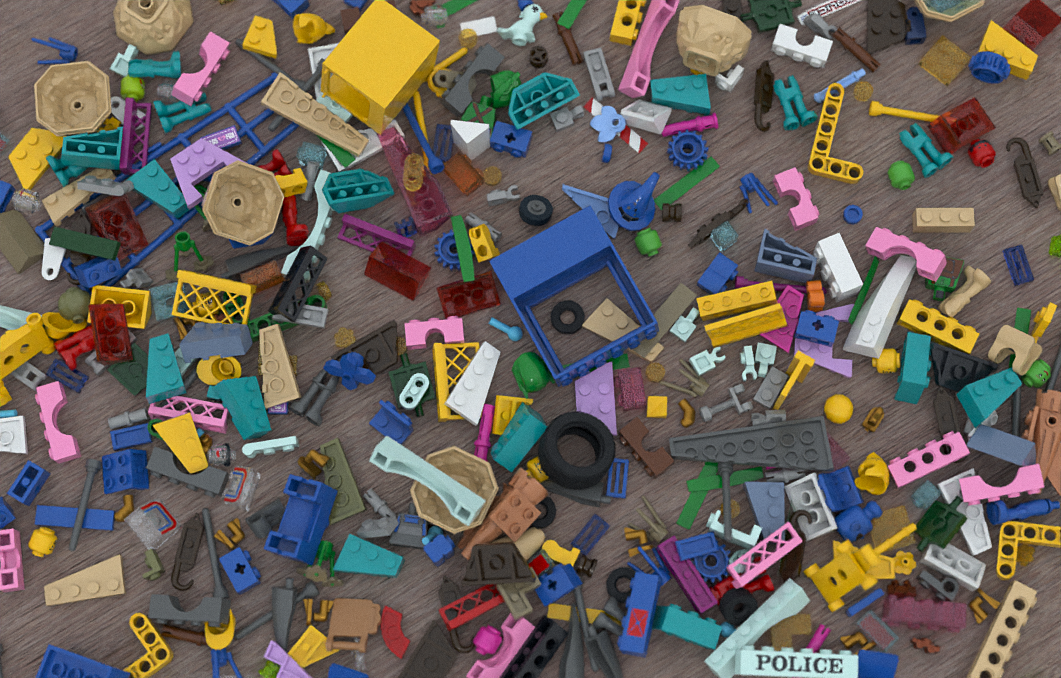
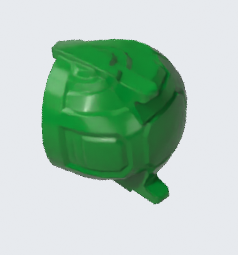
[490,70,522,109]
[512,352,555,399]

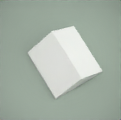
[621,100,672,134]

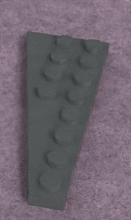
[669,416,834,472]

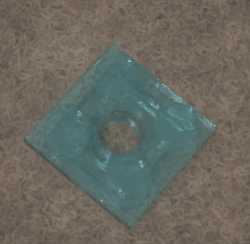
[149,281,191,321]

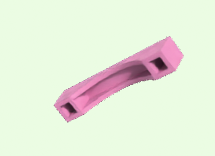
[618,0,680,98]

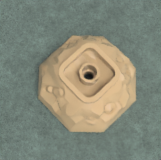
[113,0,194,55]
[676,5,752,76]
[34,61,112,137]
[202,160,284,246]
[410,446,498,534]

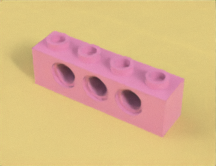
[887,431,970,489]

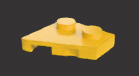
[242,16,277,59]
[1031,302,1057,343]
[492,395,533,435]
[288,625,339,668]

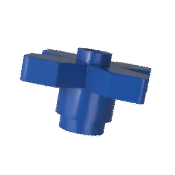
[323,352,376,390]

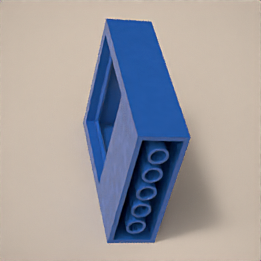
[489,205,659,387]

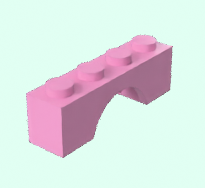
[172,32,230,106]
[865,227,947,282]
[35,381,81,464]
[959,464,1044,506]
[466,613,535,678]

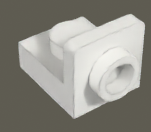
[715,65,744,92]

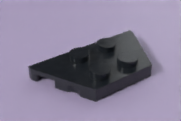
[930,343,998,392]

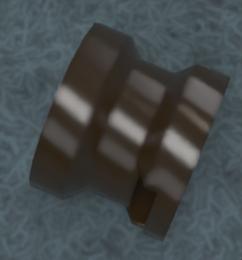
[529,46,548,69]
[576,554,598,578]

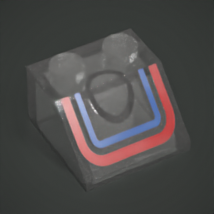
[222,465,261,512]
[124,497,183,550]

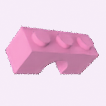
[773,167,819,231]
[405,316,465,350]
[0,529,25,592]

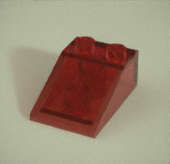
[1003,0,1061,52]
[927,97,996,155]
[85,194,149,261]

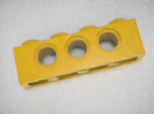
[610,0,646,46]
[696,281,778,321]
[896,299,980,354]

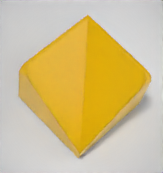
[647,396,667,418]

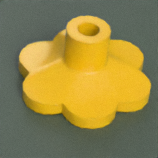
[894,551,916,575]

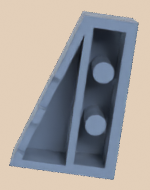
[754,229,817,283]
[179,322,253,363]
[742,482,785,544]

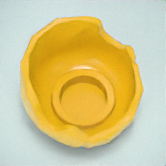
[824,394,853,424]

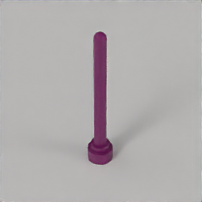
[735,276,827,295]

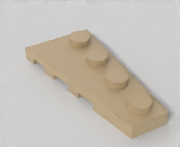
[42,168,116,227]
[582,298,664,363]
[259,324,301,409]
[44,554,126,606]

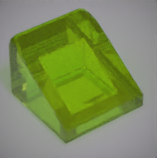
[1049,235,1061,257]

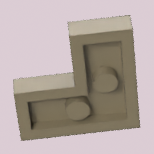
[496,567,541,621]

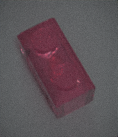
[614,367,647,411]

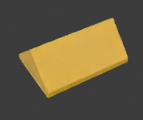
[87,285,152,329]

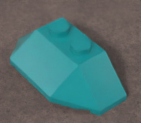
[508,72,580,130]
[322,169,394,213]

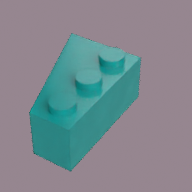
[124,159,189,219]
[894,332,931,404]
[956,367,1022,428]
[212,376,271,440]
[490,402,548,472]
[333,534,405,578]

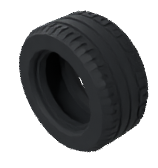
[538,411,616,490]

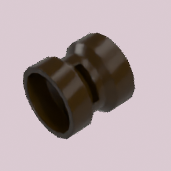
[662,203,682,222]

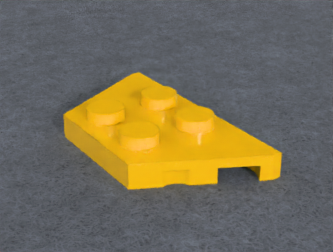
[8,128,66,192]

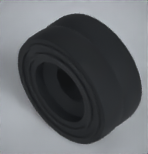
[719,587,758,626]

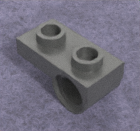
[245,499,285,538]
[916,570,959,602]

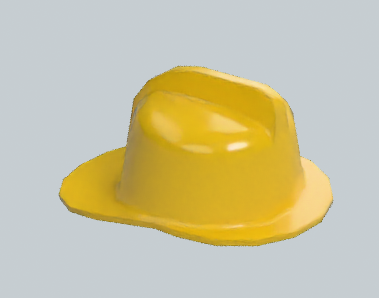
[42,312,87,340]
[197,355,241,385]
[204,609,236,650]

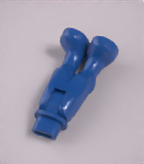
[986,499,1060,525]

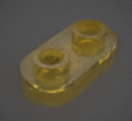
[403,153,424,191]

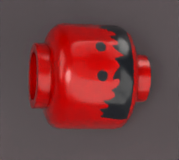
[967,139,996,168]

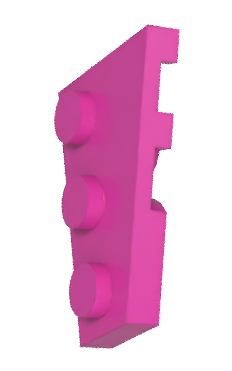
[759,285,804,354]

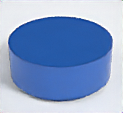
[601,144,612,163]
[843,205,863,225]

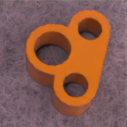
[806,280,825,312]

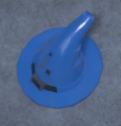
[608,172,660,231]

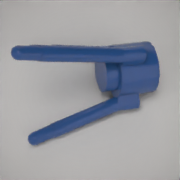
[31,37,78,64]
[739,173,778,213]
[627,546,672,586]
[210,648,242,678]

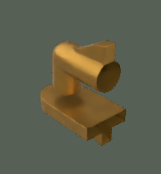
[173,314,200,341]
[862,407,884,433]
[297,449,330,479]
[213,518,245,551]
[624,528,654,557]
[969,588,1001,624]
[303,599,334,626]
[840,632,877,655]

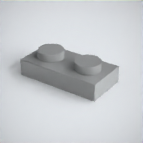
[753,366,789,410]
[356,517,399,539]

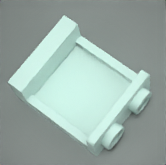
[706,510,762,549]

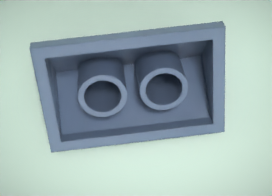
[967,424,1036,466]

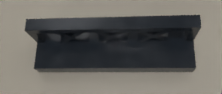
[268,245,328,322]

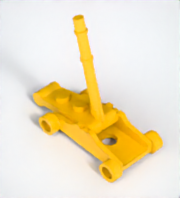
[0,313,55,390]
[803,523,917,613]

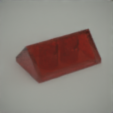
[364,241,431,301]
[436,271,501,319]
[88,304,133,366]

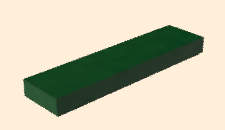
[49,226,121,261]

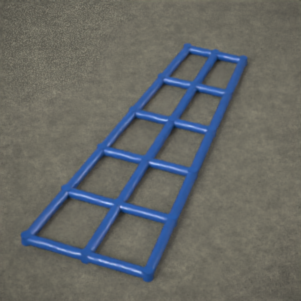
[35,72,300,295]

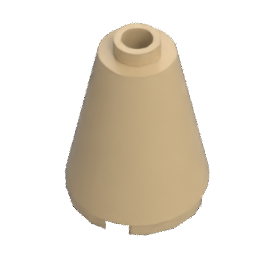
[491,527,545,562]

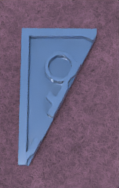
[562,184,619,239]

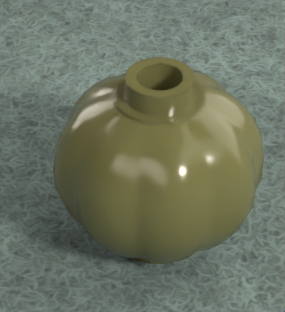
[58,287,91,324]

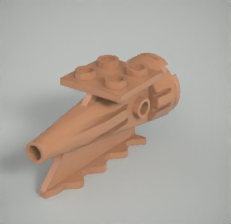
[1021,389,1061,496]
[457,468,548,561]

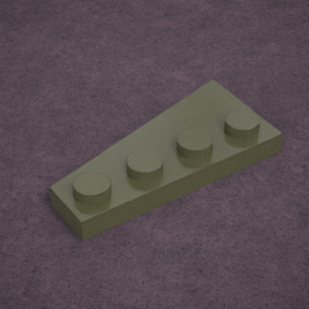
[320,438,367,525]

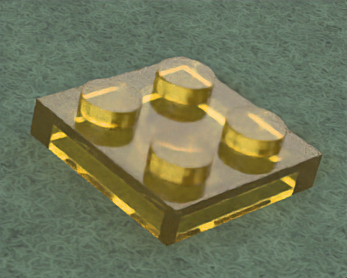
[919,35,972,87]
[870,505,916,553]

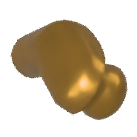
[678,398,696,428]
[200,434,212,455]
[114,495,134,522]

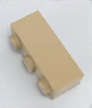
[912,208,975,233]

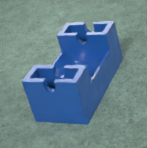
[264,474,338,566]
[35,644,130,678]

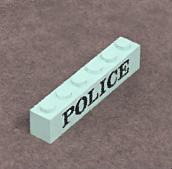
[735,646,858,678]

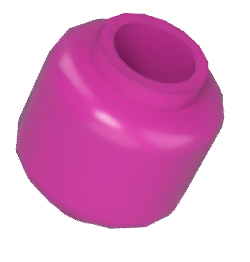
[473,625,503,656]

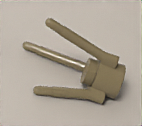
[659,359,710,398]
[628,495,669,543]

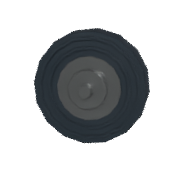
[519,195,553,226]

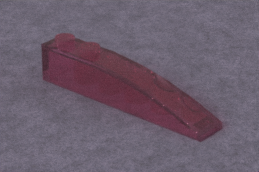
[377,127,453,237]

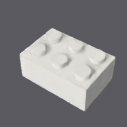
[812,233,863,302]

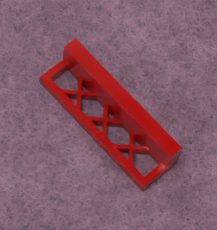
[438,584,505,631]

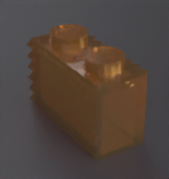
[443,152,484,197]
[240,260,284,295]

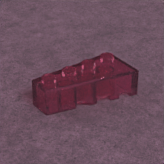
[882,595,967,633]

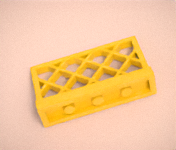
[172,270,257,324]
[704,303,788,348]
[432,342,483,422]
[772,350,815,410]

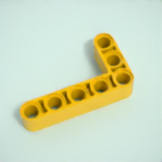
[808,83,863,184]
[996,521,1061,581]
[123,613,173,678]

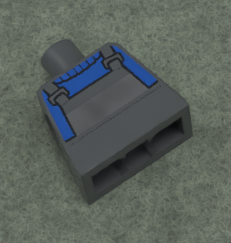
[389,503,428,550]

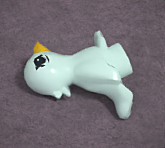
[497,4,548,46]

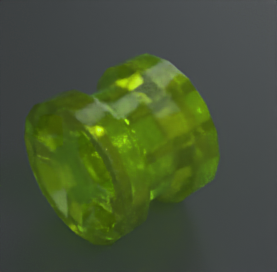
[258,659,280,678]

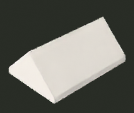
[451,120,490,162]
[784,473,837,541]
[919,543,986,591]

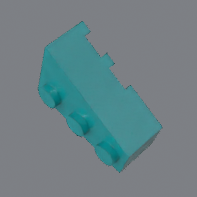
[649,74,711,116]
[61,126,123,170]
[146,333,187,404]
[652,604,722,650]

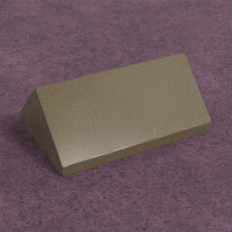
[0,209,44,274]

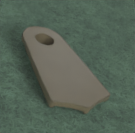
[434,70,477,95]

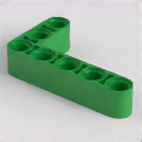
[223,292,327,343]

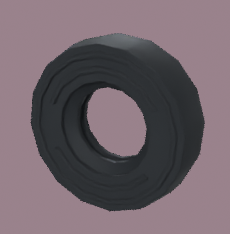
[551,300,585,335]
[530,496,556,529]
[606,567,636,603]

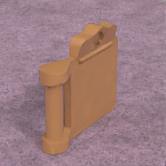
[326,598,382,653]

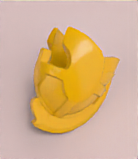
[293,13,335,44]
[855,451,890,495]

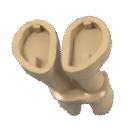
[938,266,991,317]

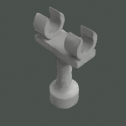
[699,384,753,422]

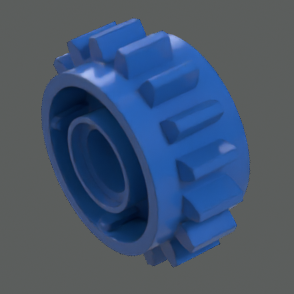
[968,51,1011,84]
[667,130,708,171]
[434,230,476,271]
[691,540,730,584]

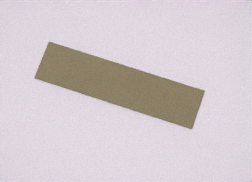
[633,283,697,358]

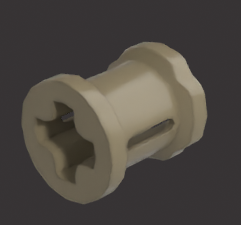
[1038,131,1061,156]

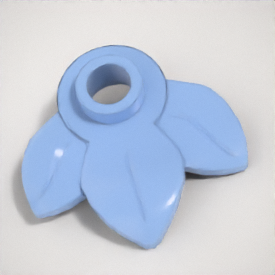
[590,106,626,143]

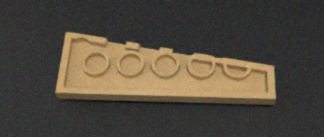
[261,73,369,157]

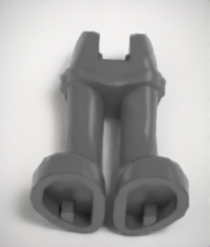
[289,369,340,427]
[592,596,652,638]

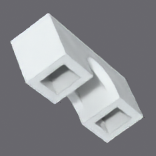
[771,24,833,68]

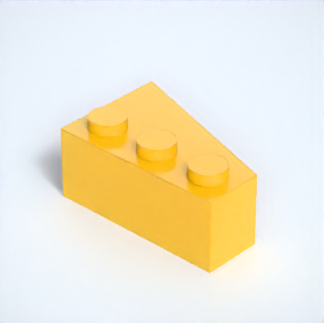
[977,20,1038,80]

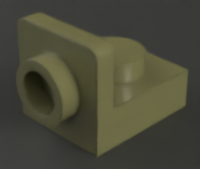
[142,548,165,581]

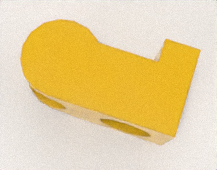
[275,168,308,197]
[469,224,500,262]
[542,540,580,567]

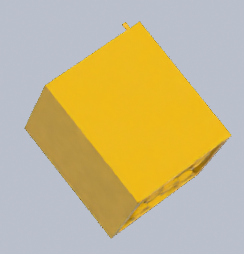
[321,0,440,135]

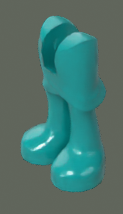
[128,51,181,79]
[773,75,818,130]
[153,93,212,134]
[899,123,954,178]

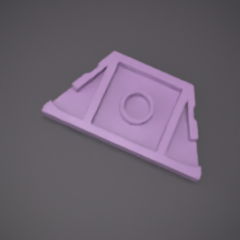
[575,362,617,436]

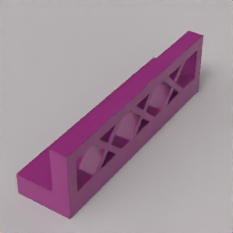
[119,98,152,175]
[337,214,416,266]
[656,536,718,615]

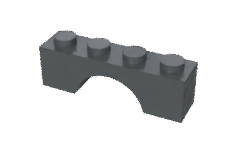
[440,43,505,117]
[146,447,230,498]
[148,594,231,627]

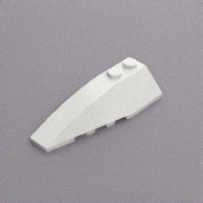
[843,255,917,359]

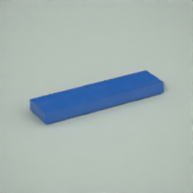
[35,505,116,531]

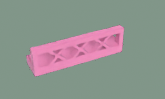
[148,396,229,434]
[726,522,803,589]

